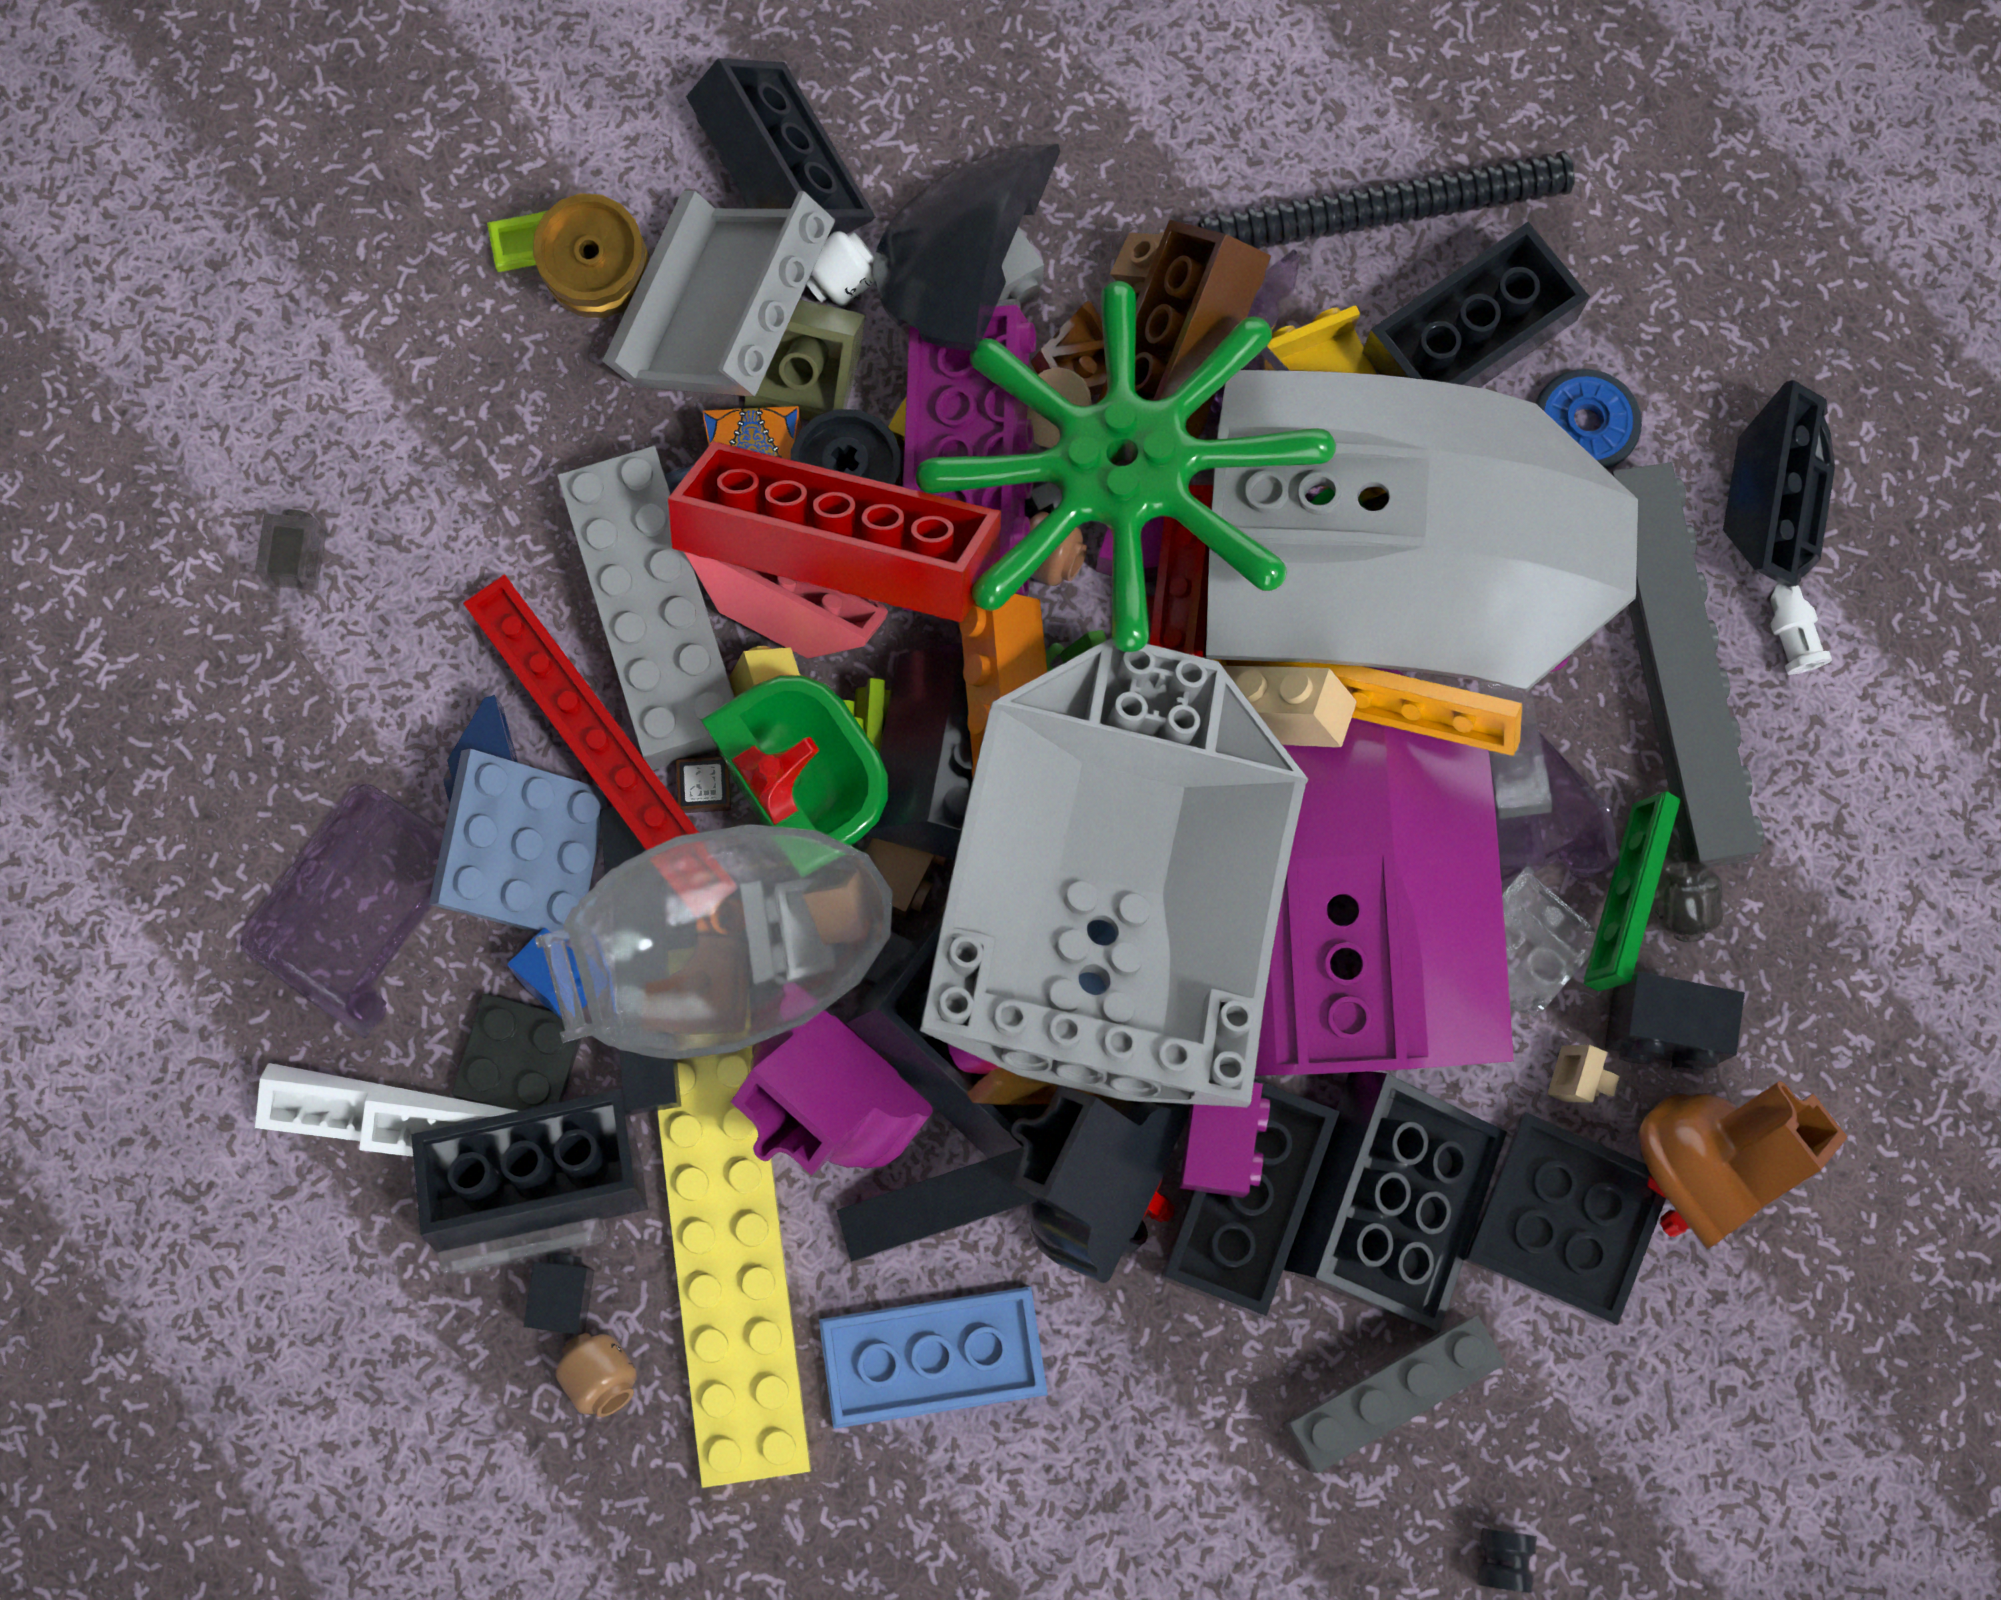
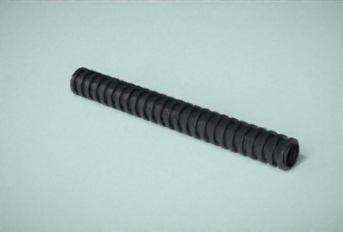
[1198,150,1575,249]

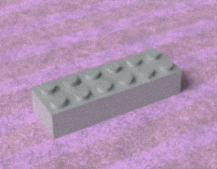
[557,446,735,770]

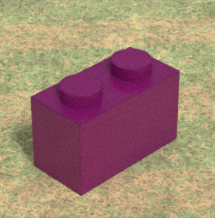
[1179,1082,1270,1197]

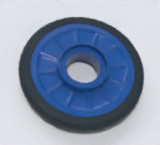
[1535,369,1642,470]

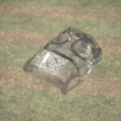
[1502,865,1597,1017]

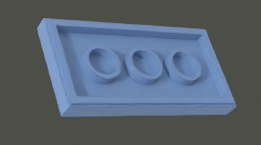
[819,1287,1048,1429]

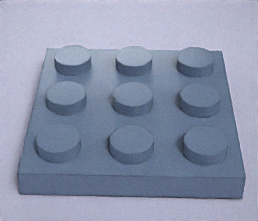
[429,749,607,941]

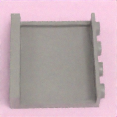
[602,191,835,396]

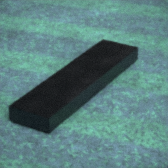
[836,1147,1038,1262]

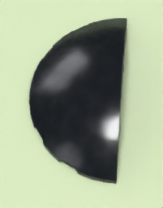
[873,144,1061,351]

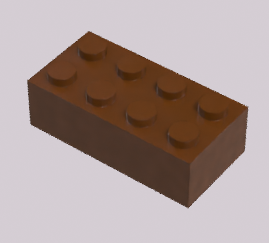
[1097,220,1271,439]

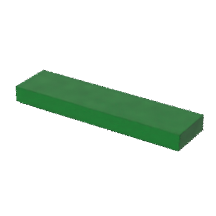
[1583,791,1681,992]

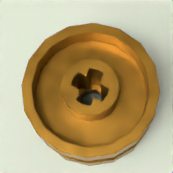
[533,193,650,318]

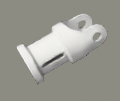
[1770,583,1832,675]

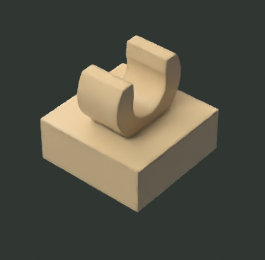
[1547,1045,1619,1102]

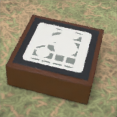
[676,757,731,813]

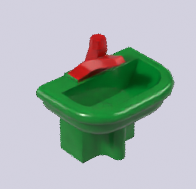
[700,675,888,876]

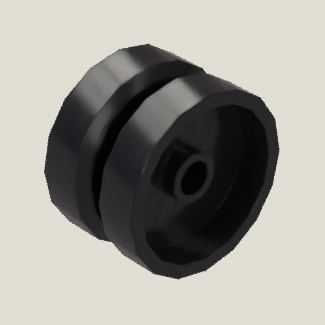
[791,409,903,487]

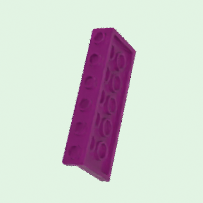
[901,305,1036,611]

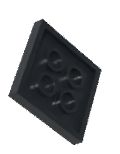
[1464,1112,1666,1326]

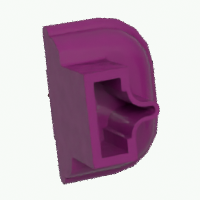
[731,985,932,1175]

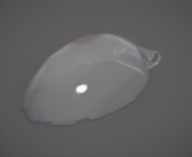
[535,824,893,1059]

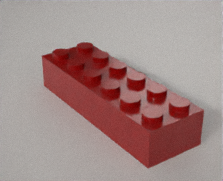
[668,441,1001,622]

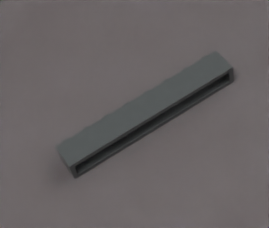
[1611,462,1764,871]

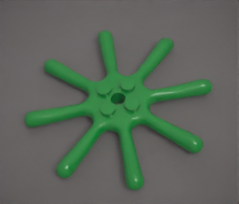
[915,281,1336,652]

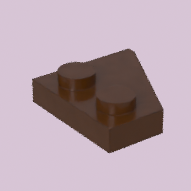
[1030,301,1107,396]

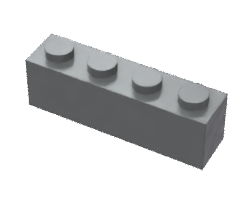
[1283,1315,1506,1473]

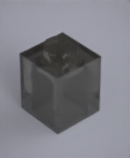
[255,509,326,591]

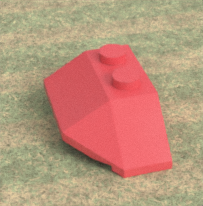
[684,552,888,659]

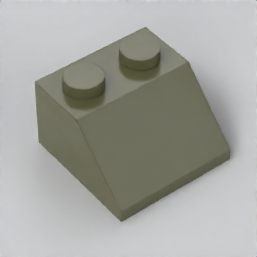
[745,300,866,421]

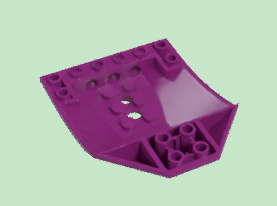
[1254,666,1514,1076]

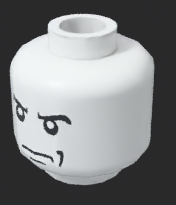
[806,231,875,306]

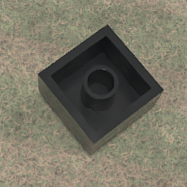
[1605,971,1745,1074]

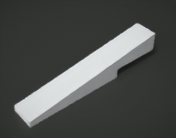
[255,1063,517,1157]

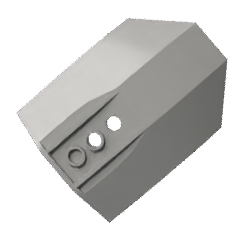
[1206,370,1638,693]
[920,638,1309,1107]

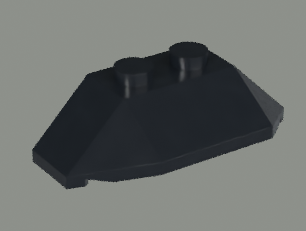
[1723,380,1835,587]

